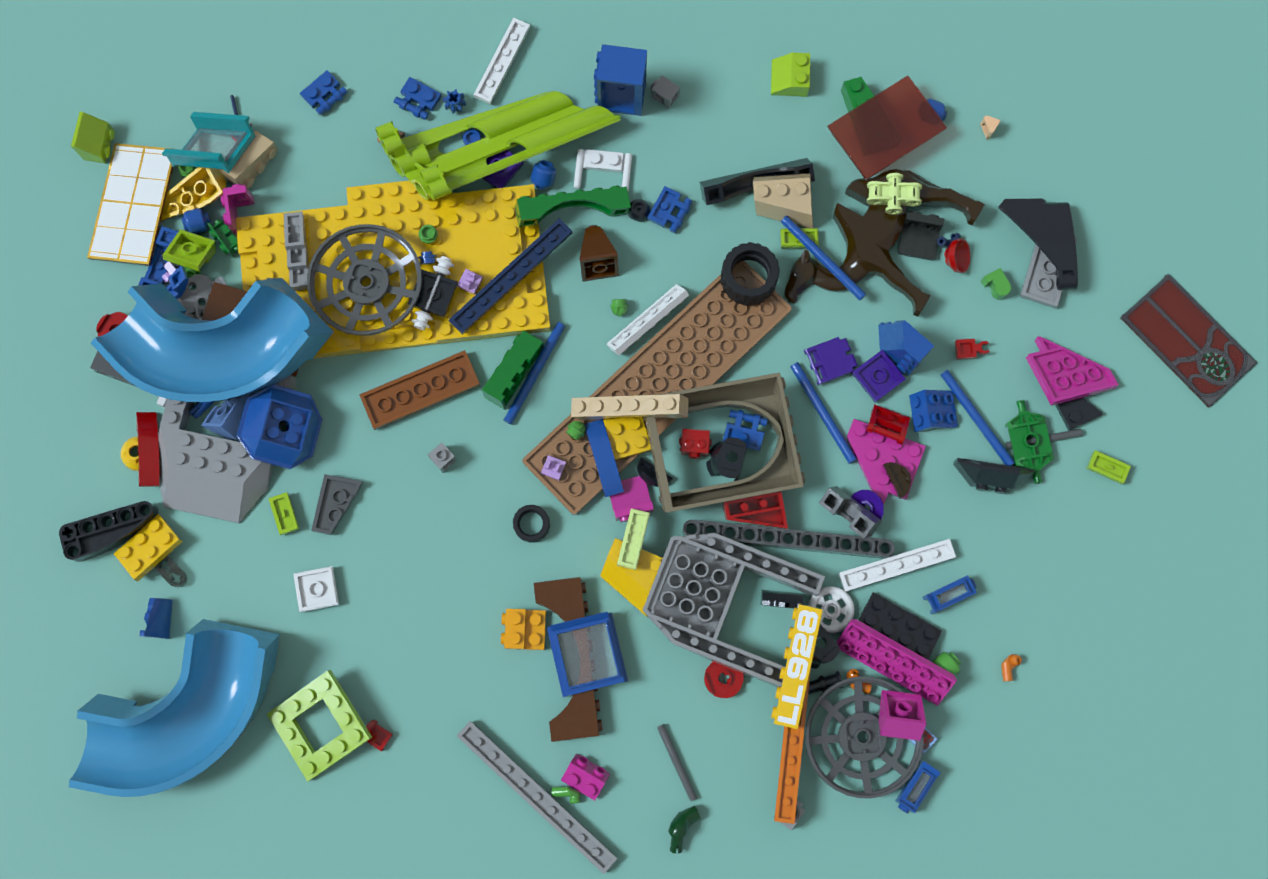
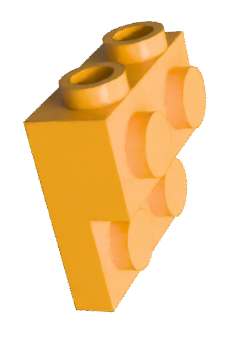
[501,609,546,650]

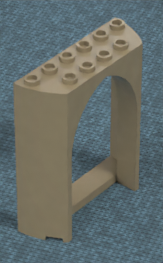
[643,373,805,513]

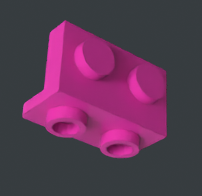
[561,754,610,801]

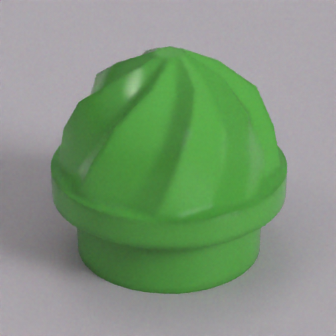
[610,299,629,316]
[566,421,585,441]

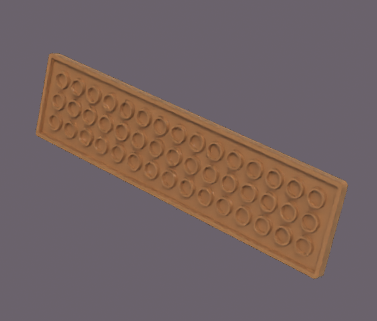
[522,261,791,515]

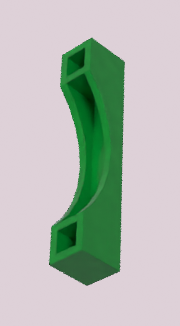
[515,185,631,227]

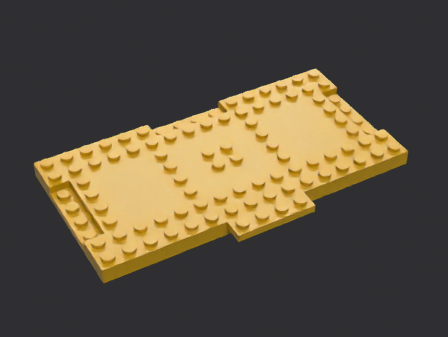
[236,180,551,359]

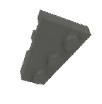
[311,474,363,535]

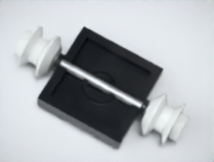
[408,256,458,330]

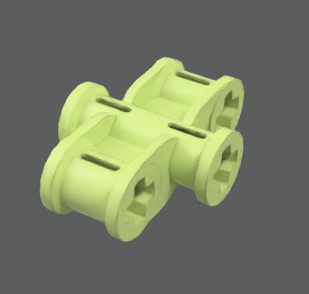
[867,173,922,215]

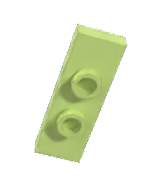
[617,508,650,570]

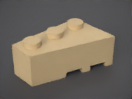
[219,131,278,189]

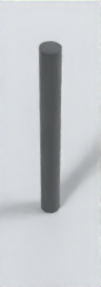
[1006,429,1083,450]
[657,724,697,801]

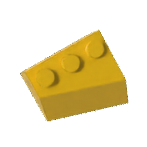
[600,538,663,616]

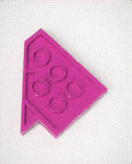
[1026,336,1119,406]

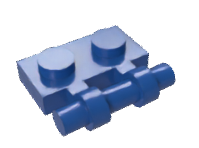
[300,70,348,116]
[394,77,442,120]
[648,186,693,233]
[723,410,768,451]

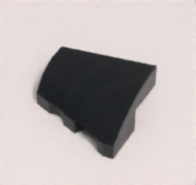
[760,590,803,608]

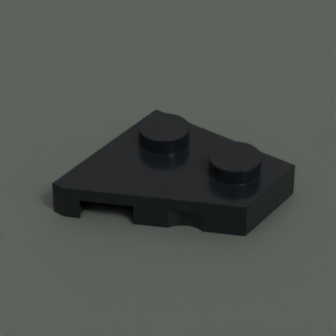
[1055,397,1103,431]

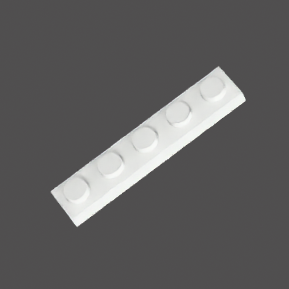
[474,17,530,105]
[606,284,689,356]

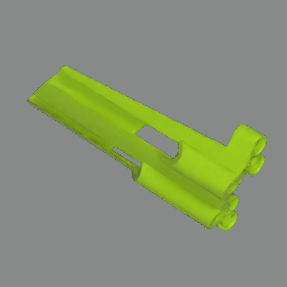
[375,91,622,200]

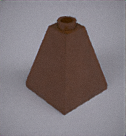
[579,225,619,282]

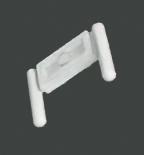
[574,149,632,192]

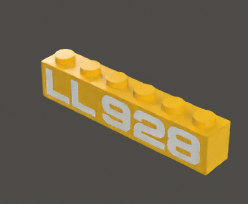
[771,604,823,729]

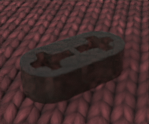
[155,556,187,588]

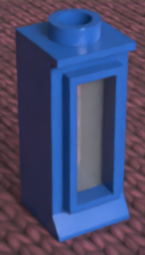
[923,575,977,614]
[895,761,941,814]

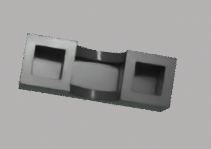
[819,486,882,539]

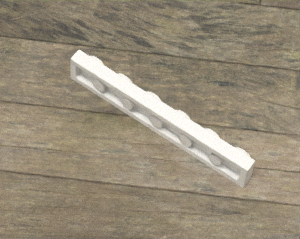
[838,539,956,592]

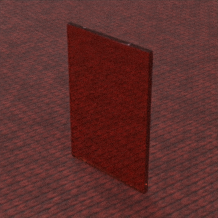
[827,75,947,180]

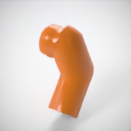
[1001,654,1022,682]
[847,669,872,694]

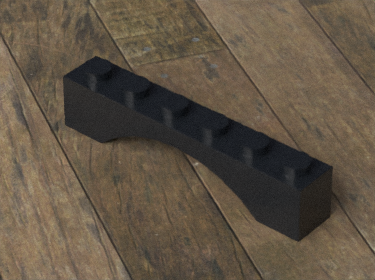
[700,158,815,205]

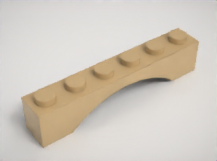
[571,394,688,421]

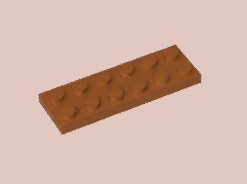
[359,350,480,430]

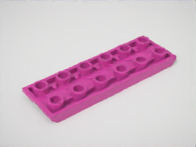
[836,619,957,706]

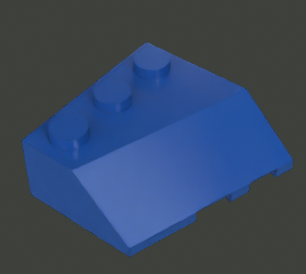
[878,320,934,376]

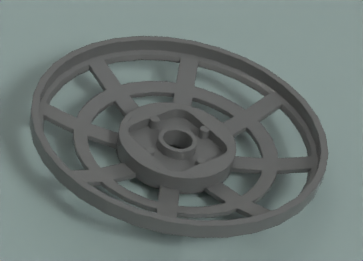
[307,224,422,336]
[805,676,924,799]

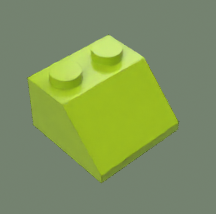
[771,52,810,97]
[71,111,115,164]

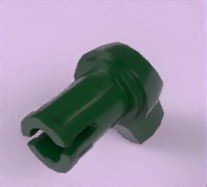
[668,805,701,854]

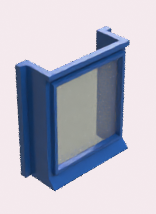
[547,611,628,697]

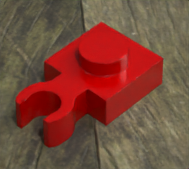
[954,339,990,360]

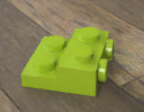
[163,229,216,271]

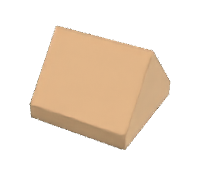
[980,115,1001,140]

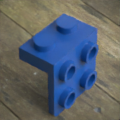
[909,390,958,432]

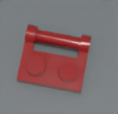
[866,404,910,445]

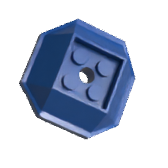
[236,384,323,470]

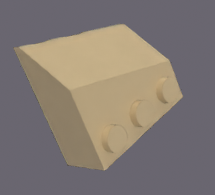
[753,174,813,228]

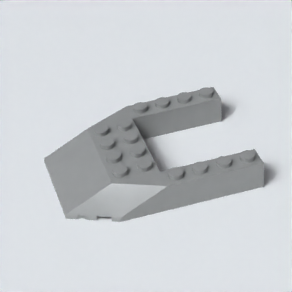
[158,375,297,523]
[643,533,825,687]

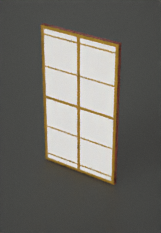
[87,143,174,266]

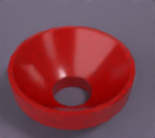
[944,238,971,273]

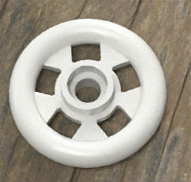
[808,586,855,633]

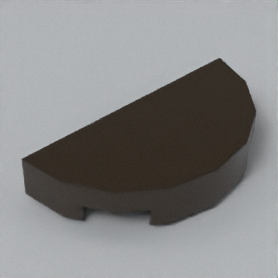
[882,462,911,499]

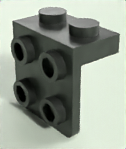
[898,211,944,260]

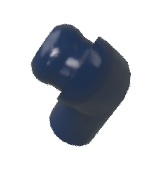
[937,233,961,249]

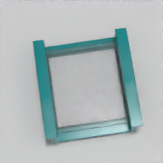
[162,112,256,173]

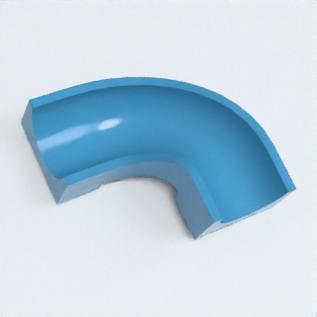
[91,278,334,402]
[69,619,280,797]

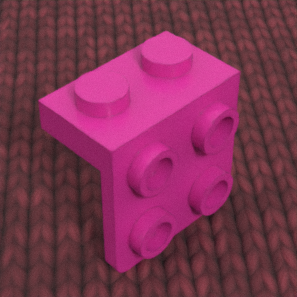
[221,184,255,235]
[610,476,654,523]

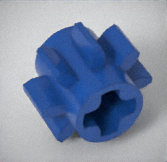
[443,89,466,114]

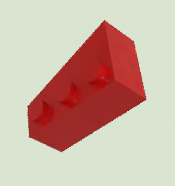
[722,491,788,529]

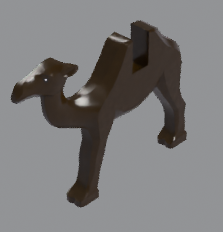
[784,169,985,317]

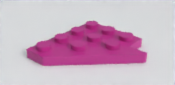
[846,419,926,504]

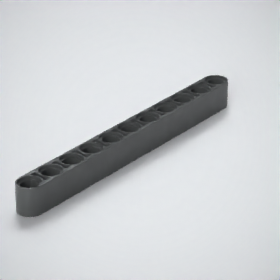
[682,520,895,559]

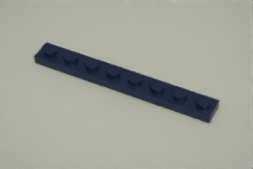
[449,218,573,335]

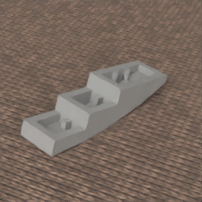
[284,211,309,291]

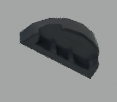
[637,457,673,487]

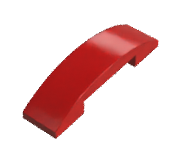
[136,412,159,487]

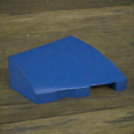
[139,598,173,639]

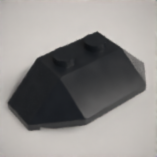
[953,458,1035,494]

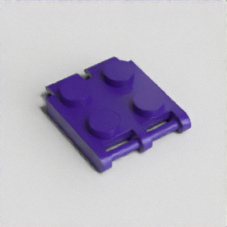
[804,337,858,385]

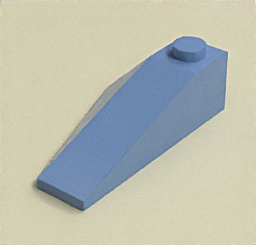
[201,392,257,440]

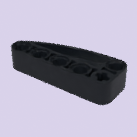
[59,501,159,562]

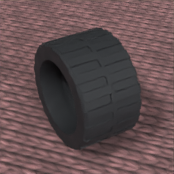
[720,242,780,306]

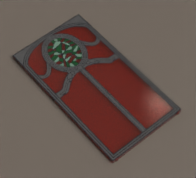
[1120,274,1257,408]

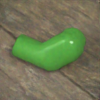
[552,786,581,804]

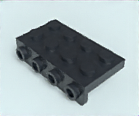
[858,592,942,660]

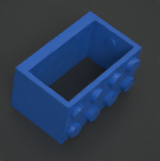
[594,44,647,116]

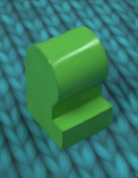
[981,268,1011,300]

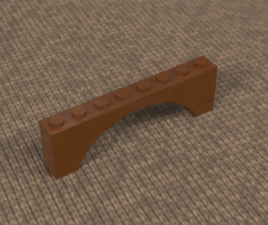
[533,577,603,742]

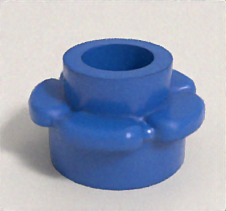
[418,251,437,265]

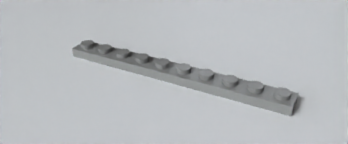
[457,721,617,874]

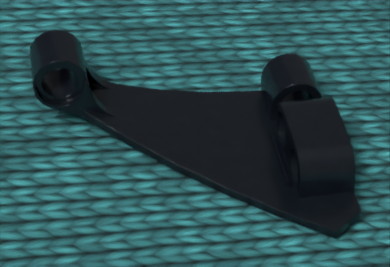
[998,198,1078,290]

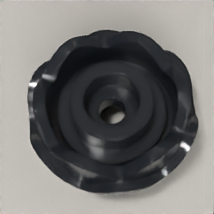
[628,199,651,222]

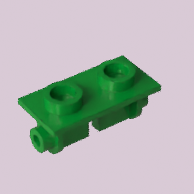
[207,219,238,258]

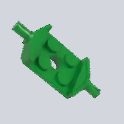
[1005,400,1054,484]

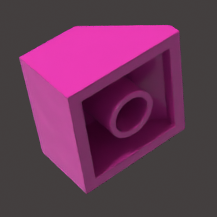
[879,690,926,741]

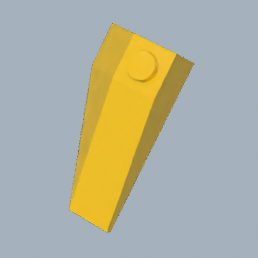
[159,167,226,221]

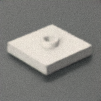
[293,566,339,613]

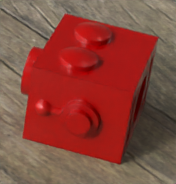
[679,429,712,459]

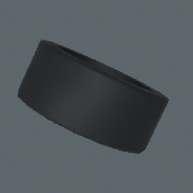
[513,505,550,543]

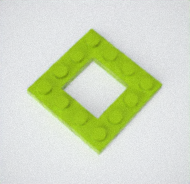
[267,670,373,782]

